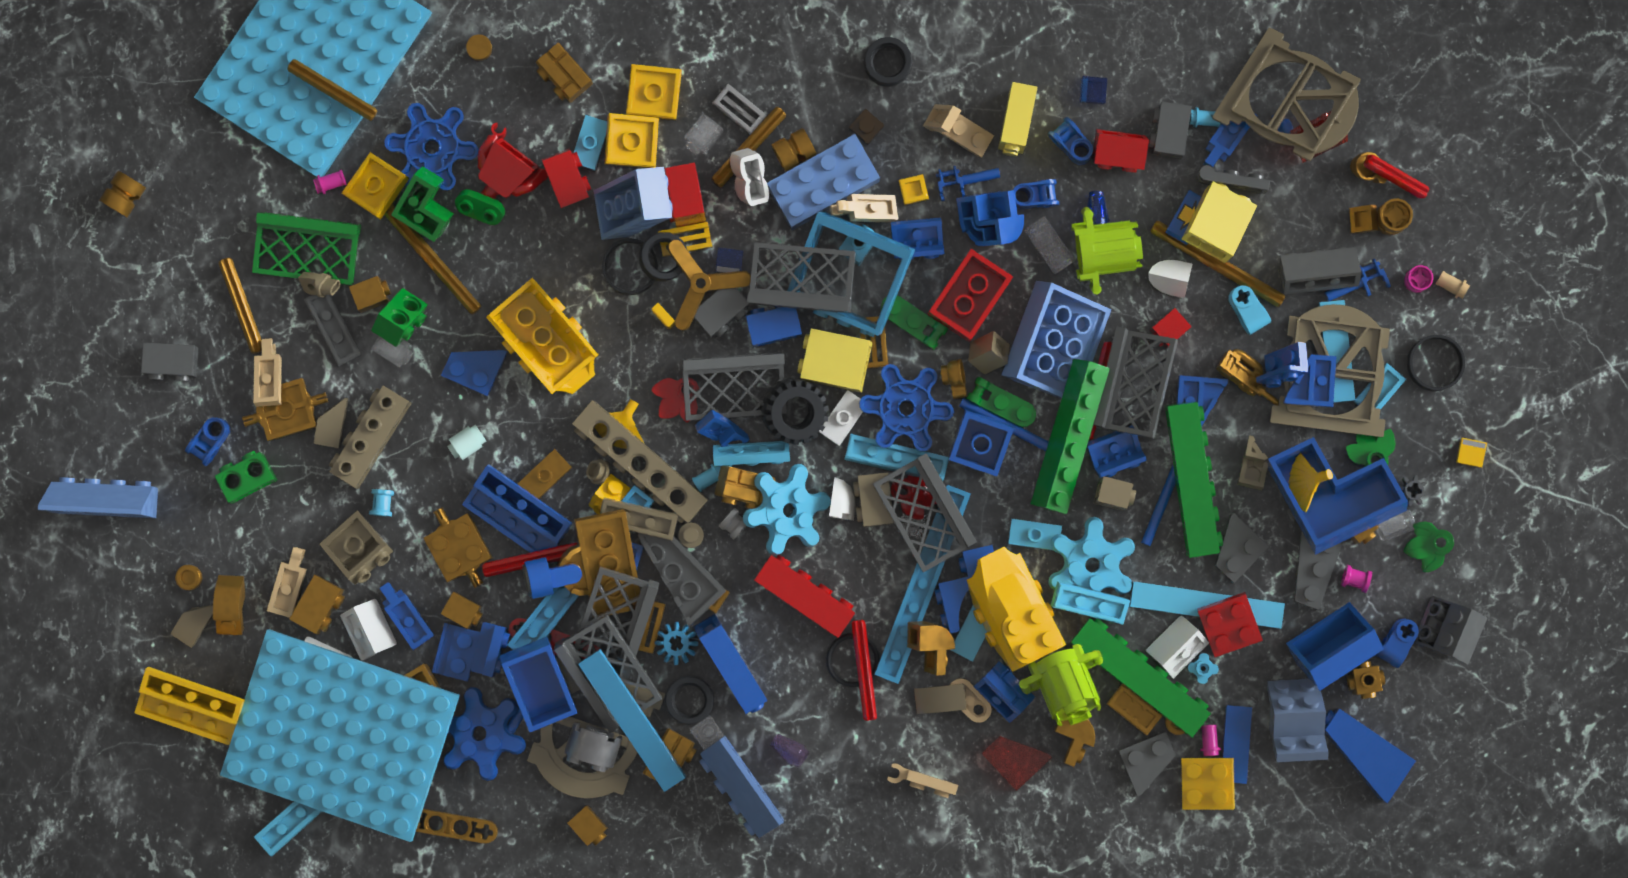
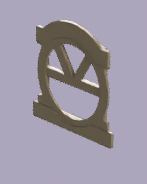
[1212,27,1361,161]
[1270,304,1390,437]
[527,656,665,798]

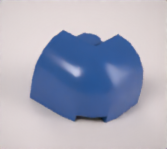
[956,190,1024,246]

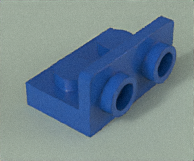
[1256,342,1308,388]

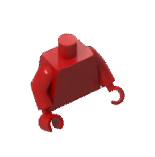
[477,123,548,199]

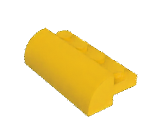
[135,667,245,745]

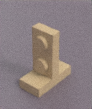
[923,104,994,157]

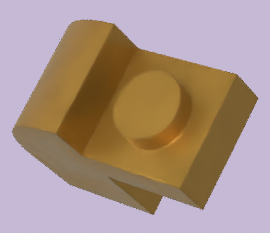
[213,575,245,635]
[907,621,955,676]
[1054,719,1095,767]

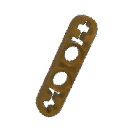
[416,809,498,843]

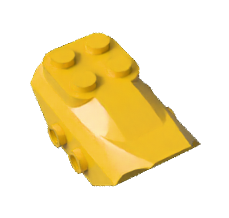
[486,278,598,394]
[967,547,1066,672]

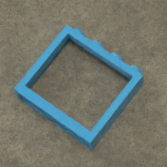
[787,211,915,337]

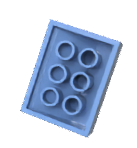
[1002,281,1111,399]
[38,477,158,518]
[699,736,784,838]

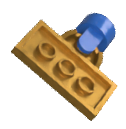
[522,509,640,617]

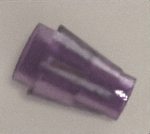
[770,733,809,768]

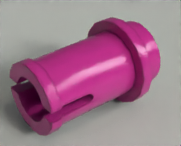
[313,170,347,194]
[1200,725,1221,756]

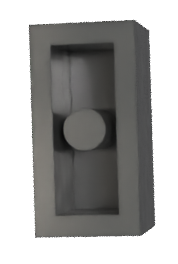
[1149,102,1192,159]
[694,288,750,339]
[141,343,198,382]

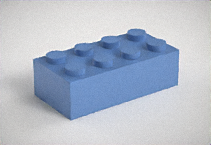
[767,134,880,231]
[593,167,673,240]

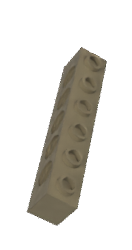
[572,400,709,523]

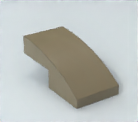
[914,684,967,714]

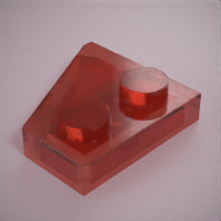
[981,736,1052,791]

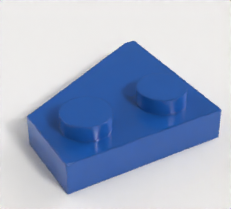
[441,350,508,397]
[1283,354,1336,408]
[1176,375,1228,427]

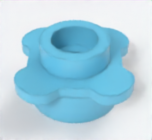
[1188,653,1219,684]

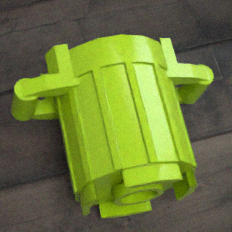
[1071,207,1143,294]
[1019,644,1103,726]

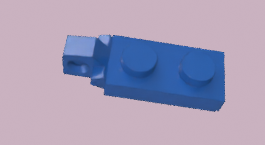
[1203,113,1258,168]
[379,582,435,650]

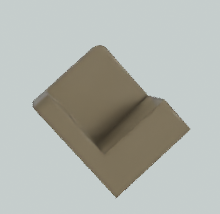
[968,331,1010,374]

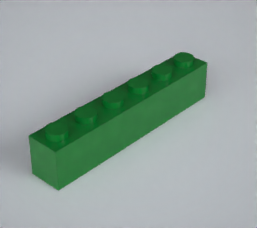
[1031,359,1110,514]
[1164,401,1223,558]
[1070,618,1211,738]

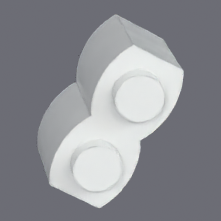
[730,148,769,206]

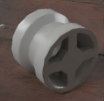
[719,508,746,540]

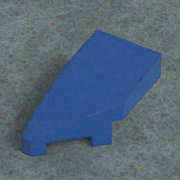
[695,410,750,447]

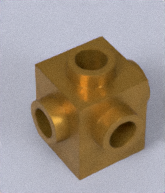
[1346,661,1385,699]

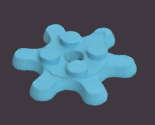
[743,464,831,556]
[1048,517,1135,594]

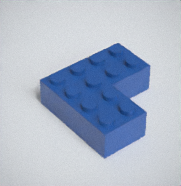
[1268,437,1408,555]

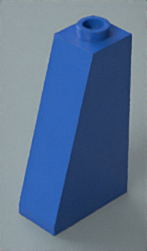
[693,614,768,714]
[1325,708,1416,803]

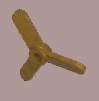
[668,240,751,330]

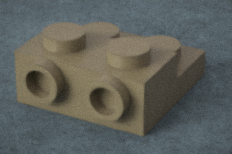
[319,510,393,585]

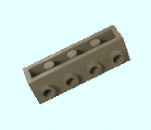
[329,386,412,489]

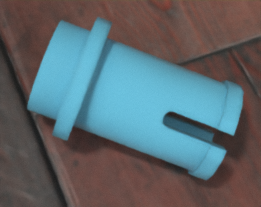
[1189,107,1221,128]
[692,464,721,492]

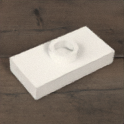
[819,390,863,446]

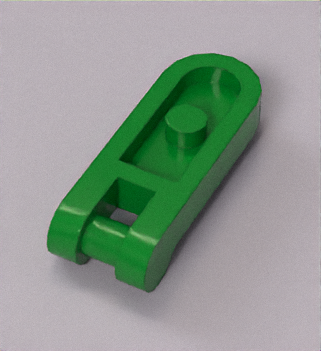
[881,296,949,350]
[966,377,1036,427]

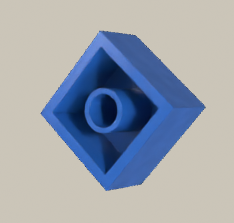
[948,409,1014,476]

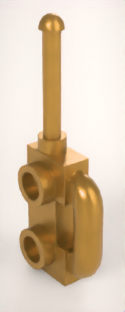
[1216,349,1279,406]

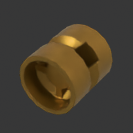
[771,128,817,172]
[99,171,146,218]
[1377,198,1413,235]

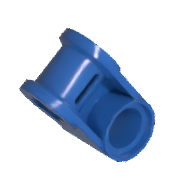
[1047,117,1093,165]
[1013,179,1059,210]
[185,418,230,466]
[1375,619,1419,668]

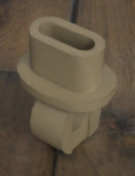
[298,272,340,298]

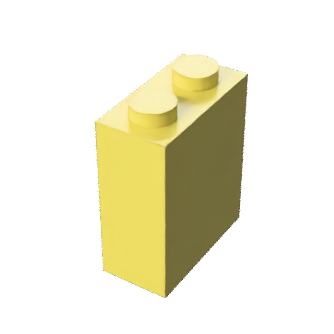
[998,82,1038,156]
[1182,181,1257,263]
[797,328,872,393]

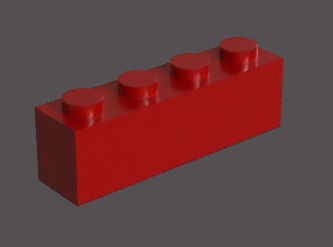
[754,555,855,638]

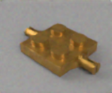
[242,378,328,441]
[423,507,493,588]

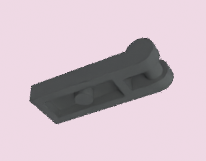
[1197,165,1270,194]

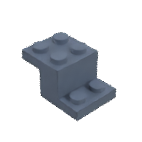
[1267,679,1328,762]

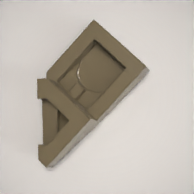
[314,398,348,448]
[1237,435,1268,491]
[171,604,213,648]

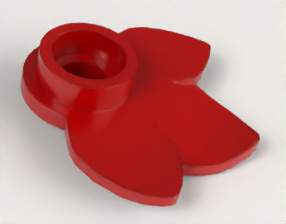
[652,377,699,423]
[890,475,936,520]

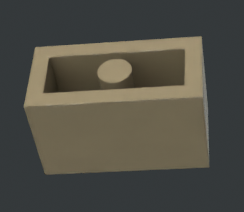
[853,472,894,527]
[1093,476,1136,511]

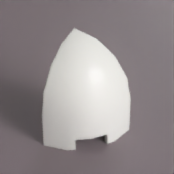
[1148,260,1192,299]
[829,477,856,521]

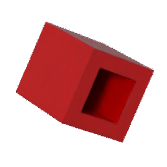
[1150,308,1192,349]

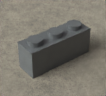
[1279,247,1361,295]

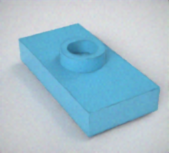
[574,115,607,171]
[1008,519,1062,551]

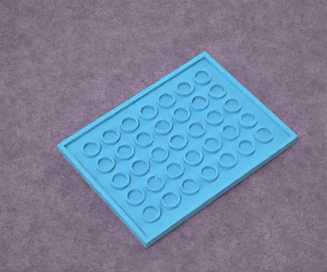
[194,0,432,177]
[220,629,460,842]

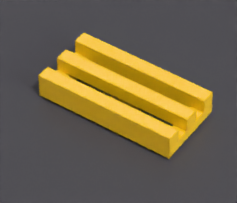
[658,222,713,257]

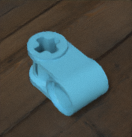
[1228,286,1271,335]

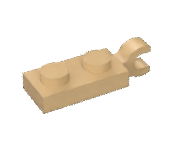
[830,194,898,222]
[253,338,282,407]
[267,547,307,618]
[887,763,958,798]

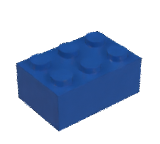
[1286,602,1384,691]
[500,637,577,732]

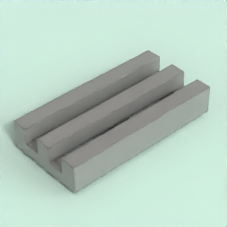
[712,84,767,135]

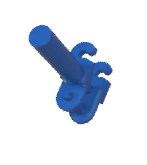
[936,166,1000,202]
[1324,258,1391,301]

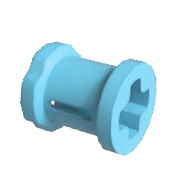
[369,489,394,517]

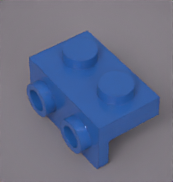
[891,218,944,260]
[1087,425,1147,478]
[471,622,510,677]

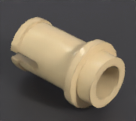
[1435,271,1470,299]

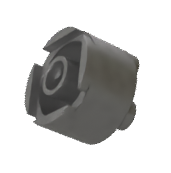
[564,722,622,772]

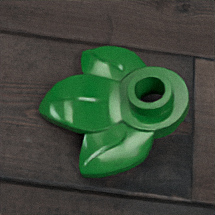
[1346,429,1396,467]
[1404,521,1454,572]

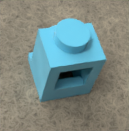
[838,224,874,266]

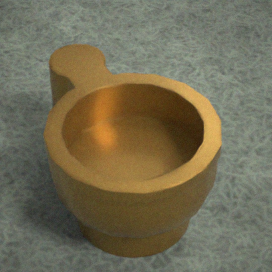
[1350,152,1387,184]
[941,359,967,399]

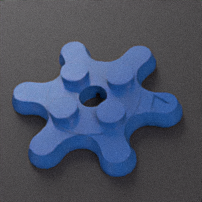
[384,103,478,191]
[859,364,954,452]
[443,687,526,781]

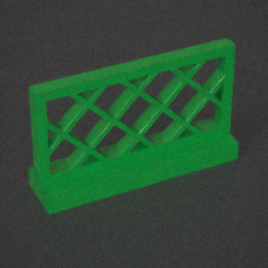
[252,212,361,285]

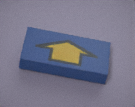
[1165,190,1201,245]

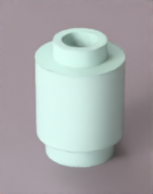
[447,425,486,460]

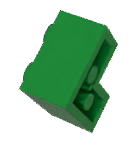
[391,166,454,242]

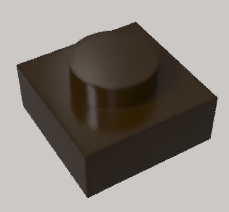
[849,109,884,145]

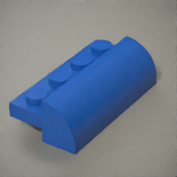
[462,464,572,553]

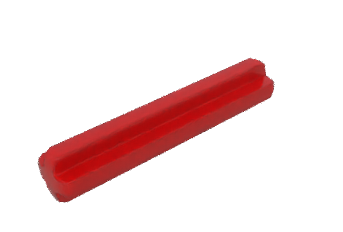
[1363,155,1429,199]

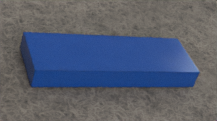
[1222,705,1252,784]

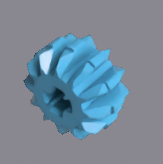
[655,622,698,665]

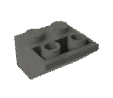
[1414,596,1487,665]

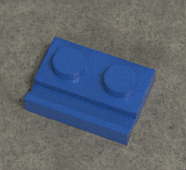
[432,623,480,682]

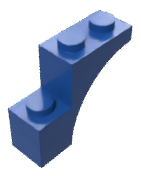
[934,545,994,633]

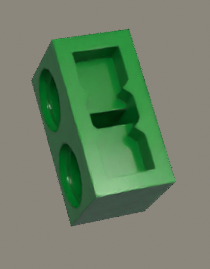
[371,288,428,347]
[215,451,278,504]

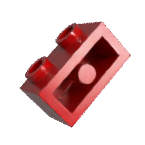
[1091,129,1149,172]
[541,148,592,208]

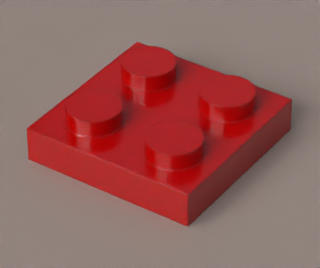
[1197,592,1263,657]

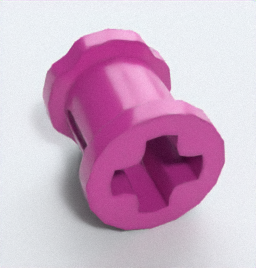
[1341,565,1372,593]

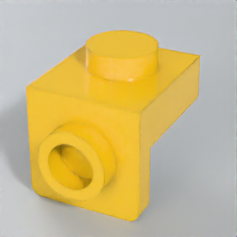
[588,474,631,514]

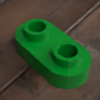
[455,189,505,225]

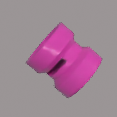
[1404,265,1433,293]

